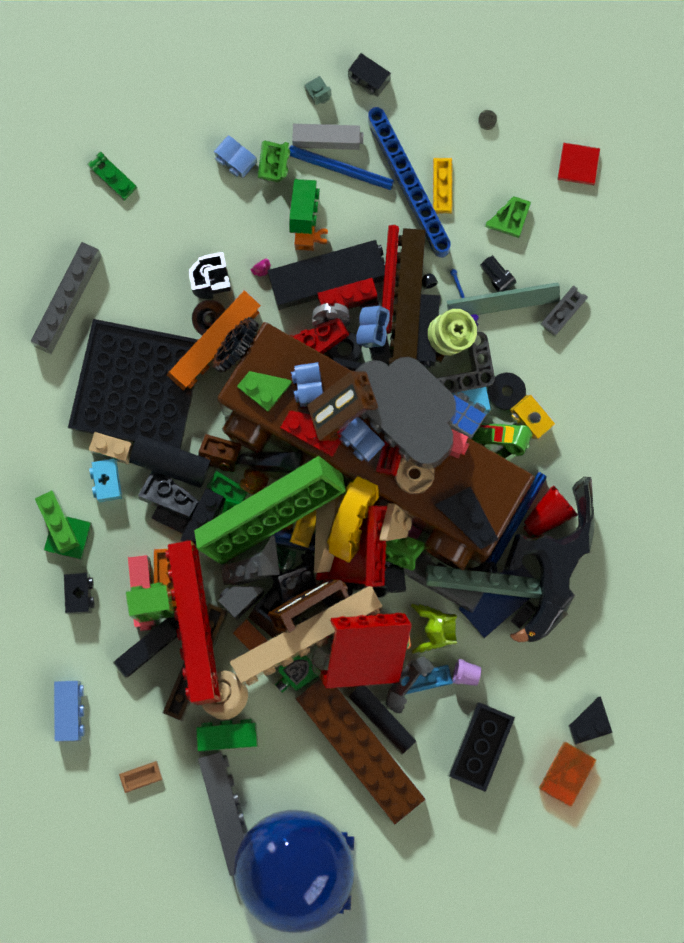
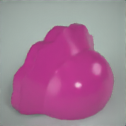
[250,258,271,277]

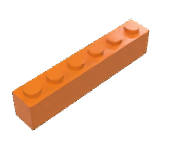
[167,290,261,390]

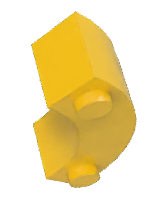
[327,476,379,562]

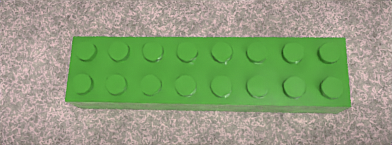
[195,456,346,565]

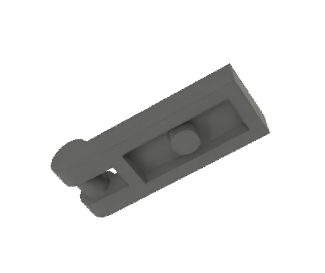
[541,285,588,336]

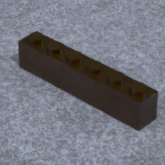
[163,603,229,721]

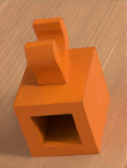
[294,226,328,251]

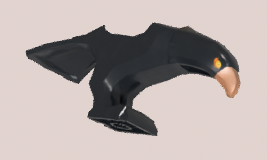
[504,476,595,643]

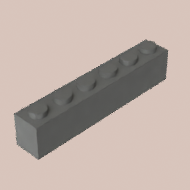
[31,242,102,354]
[198,752,256,876]

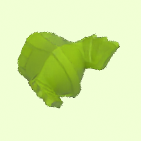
[411,604,458,654]

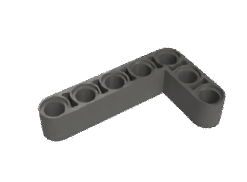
[437,332,495,393]

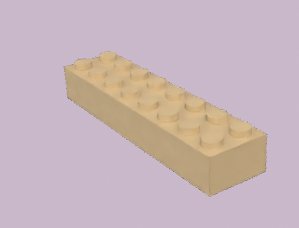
[230,586,382,686]

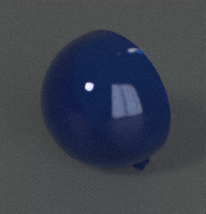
[234,809,355,933]

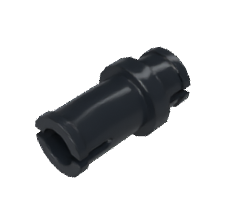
[467,561,497,573]

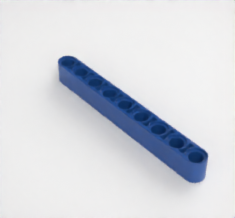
[368,107,451,258]

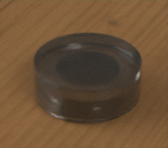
[478,110,497,130]

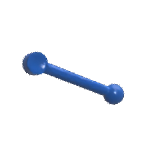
[450,269,466,298]

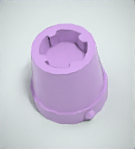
[452,659,481,686]

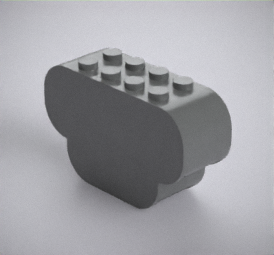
[356,357,456,469]

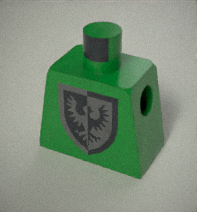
[274,655,320,693]

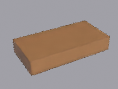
[119,761,163,793]

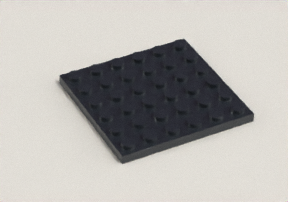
[68,319,199,449]

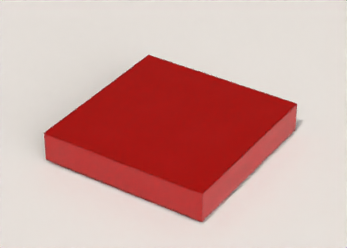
[557,143,600,186]

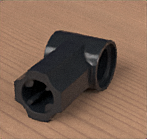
[480,255,517,292]

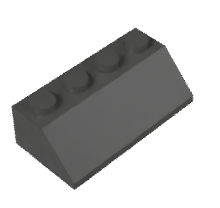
[404,553,484,613]

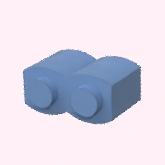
[214,135,257,178]
[356,306,390,348]
[291,363,323,407]
[338,417,385,461]

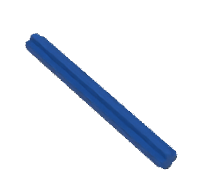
[289,145,394,190]
[486,472,547,564]

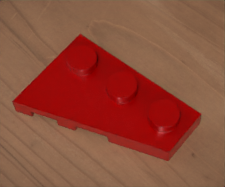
[290,318,350,354]
[280,411,341,458]

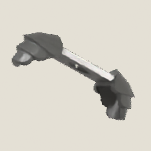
[386,656,434,713]

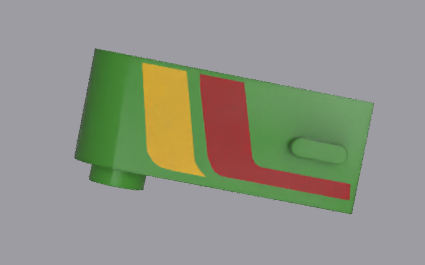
[472,423,533,456]

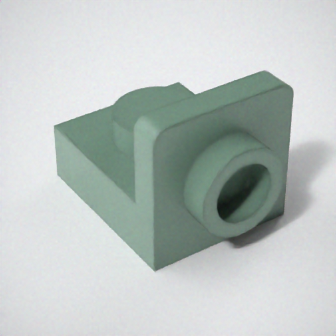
[304,76,332,105]

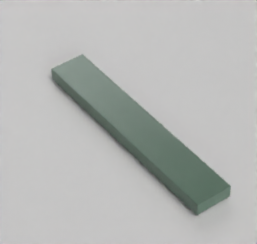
[447,282,560,315]

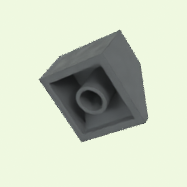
[218,587,265,620]

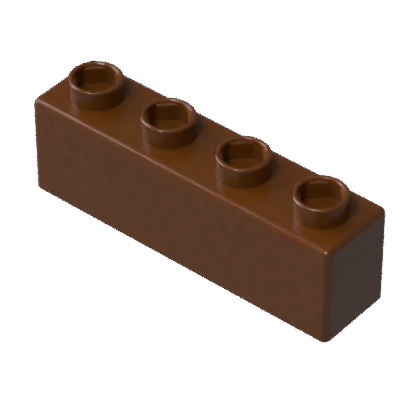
[218,322,535,570]

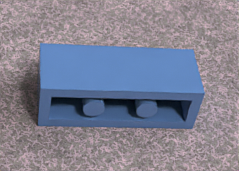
[54,681,85,741]

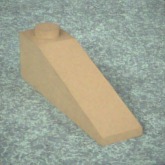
[314,494,345,573]

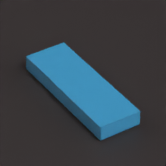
[392,665,453,694]

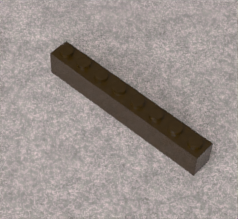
[389,228,426,365]

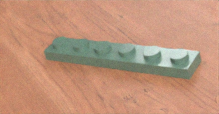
[425,565,542,599]

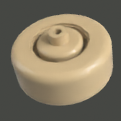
[201,671,248,720]

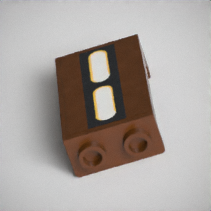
[307,371,378,441]
[268,579,349,633]

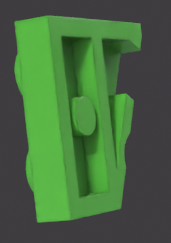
[485,196,531,238]
[237,371,292,412]

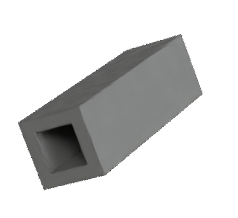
[292,123,364,150]

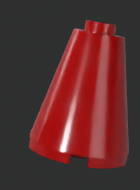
[523,485,578,536]

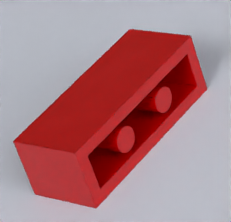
[318,278,378,310]

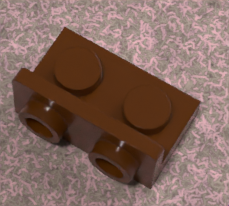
[198,434,242,472]

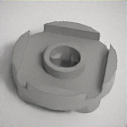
[312,303,350,327]

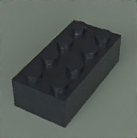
[448,702,515,792]

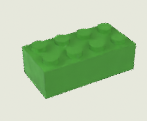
[126,583,177,623]

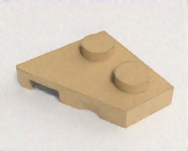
[380,503,412,541]

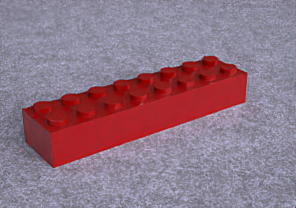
[165,540,221,705]

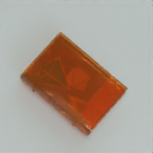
[539,741,597,807]

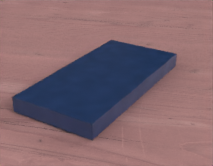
[459,564,534,638]

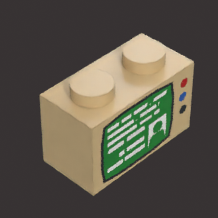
[89,432,133,465]

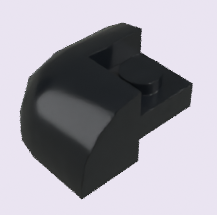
[189,252,231,299]

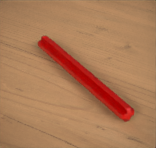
[382,225,399,334]

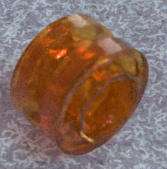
[239,469,269,495]

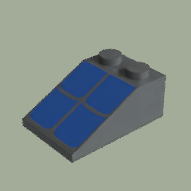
[450,392,488,439]

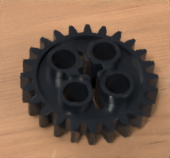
[211,317,259,373]

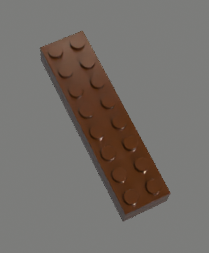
[296,679,426,824]

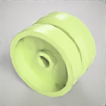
[428,309,477,356]

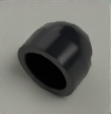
[422,273,438,289]

